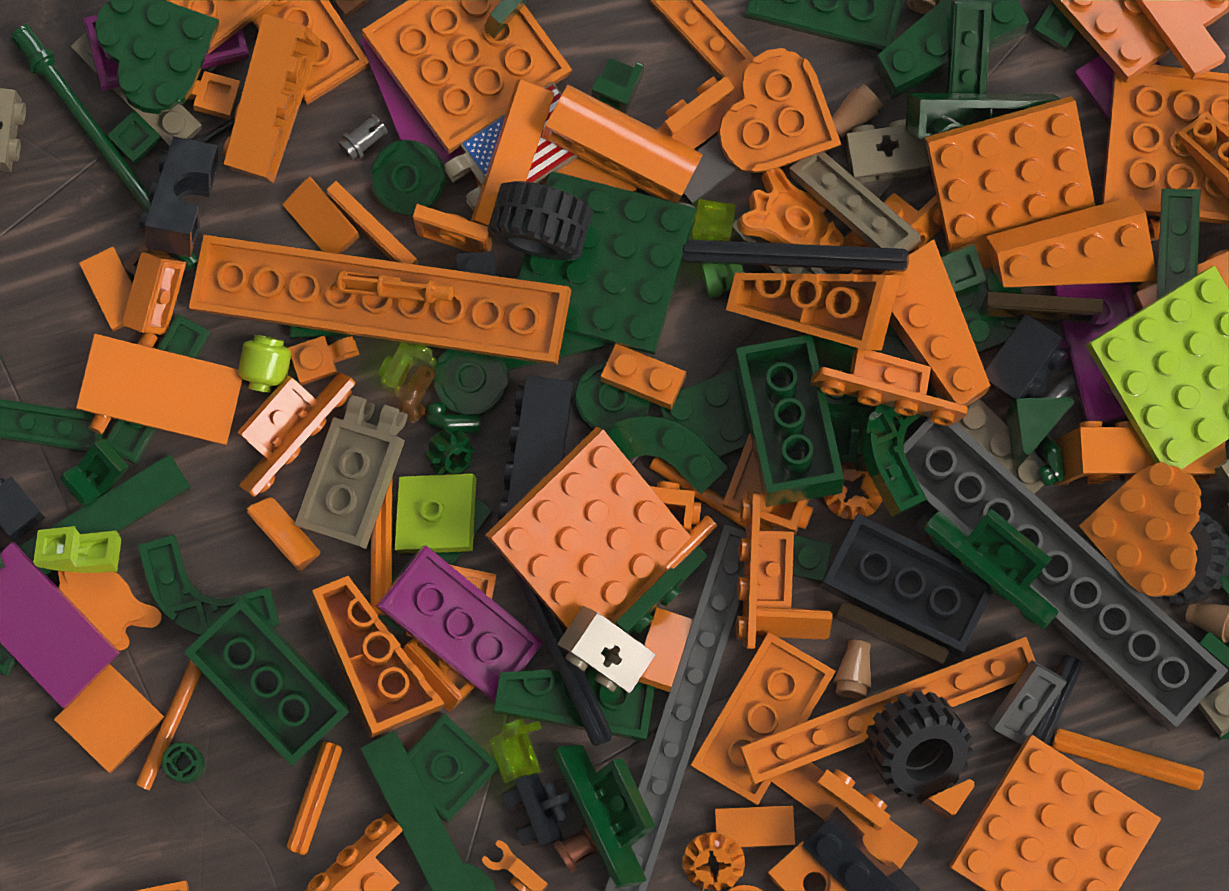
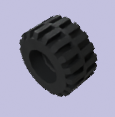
[487,181,593,261]
[1154,511,1229,605]
[865,691,973,799]

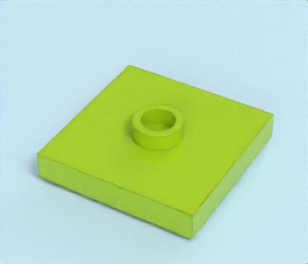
[395,474,477,554]

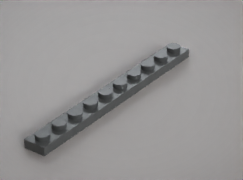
[605,524,746,891]

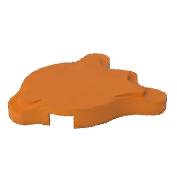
[737,168,844,246]
[58,571,162,650]

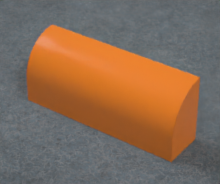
[541,84,703,203]

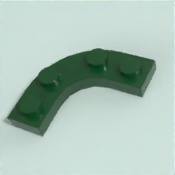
[862,382,937,517]
[604,416,730,494]
[138,535,281,636]

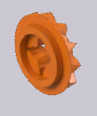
[824,462,883,520]
[682,832,745,891]

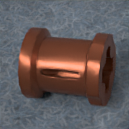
[553,823,601,873]

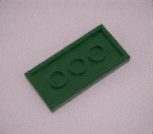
[745,0,903,52]

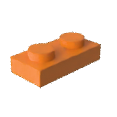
[601,344,686,410]

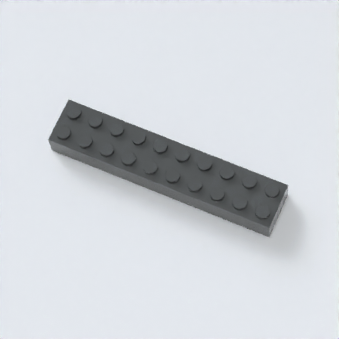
[904,417,1228,731]

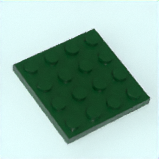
[518,171,697,355]

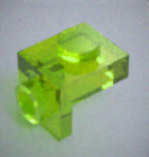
[692,199,736,241]
[378,342,437,395]
[489,718,542,783]

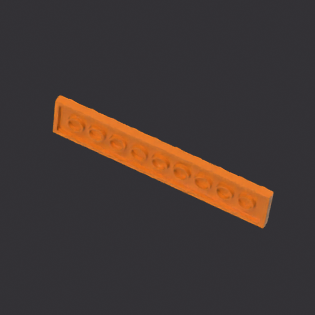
[189,235,572,365]

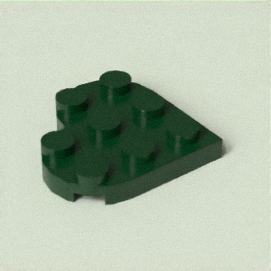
[95,0,219,115]

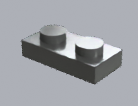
[988,660,1067,745]

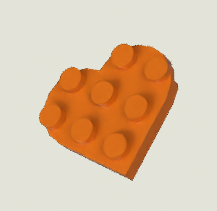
[718,48,841,173]
[1079,462,1202,597]

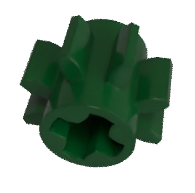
[424,428,475,476]

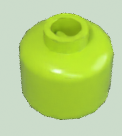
[238,335,291,393]

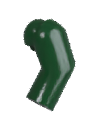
[424,402,480,434]
[1036,434,1065,486]

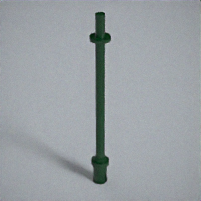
[10,24,198,270]

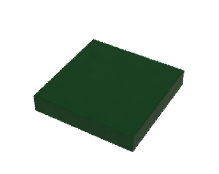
[407,713,501,823]

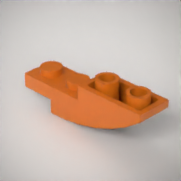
[1178,111,1229,200]

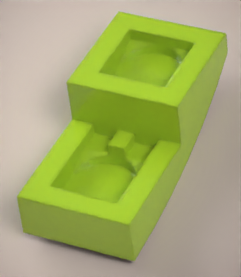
[33,526,121,573]

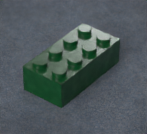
[735,334,844,507]
[184,595,351,766]

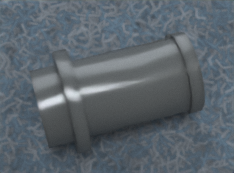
[338,114,388,160]

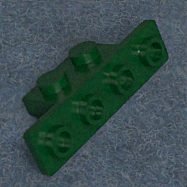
[924,509,1059,629]
[601,546,707,657]
[553,745,656,888]

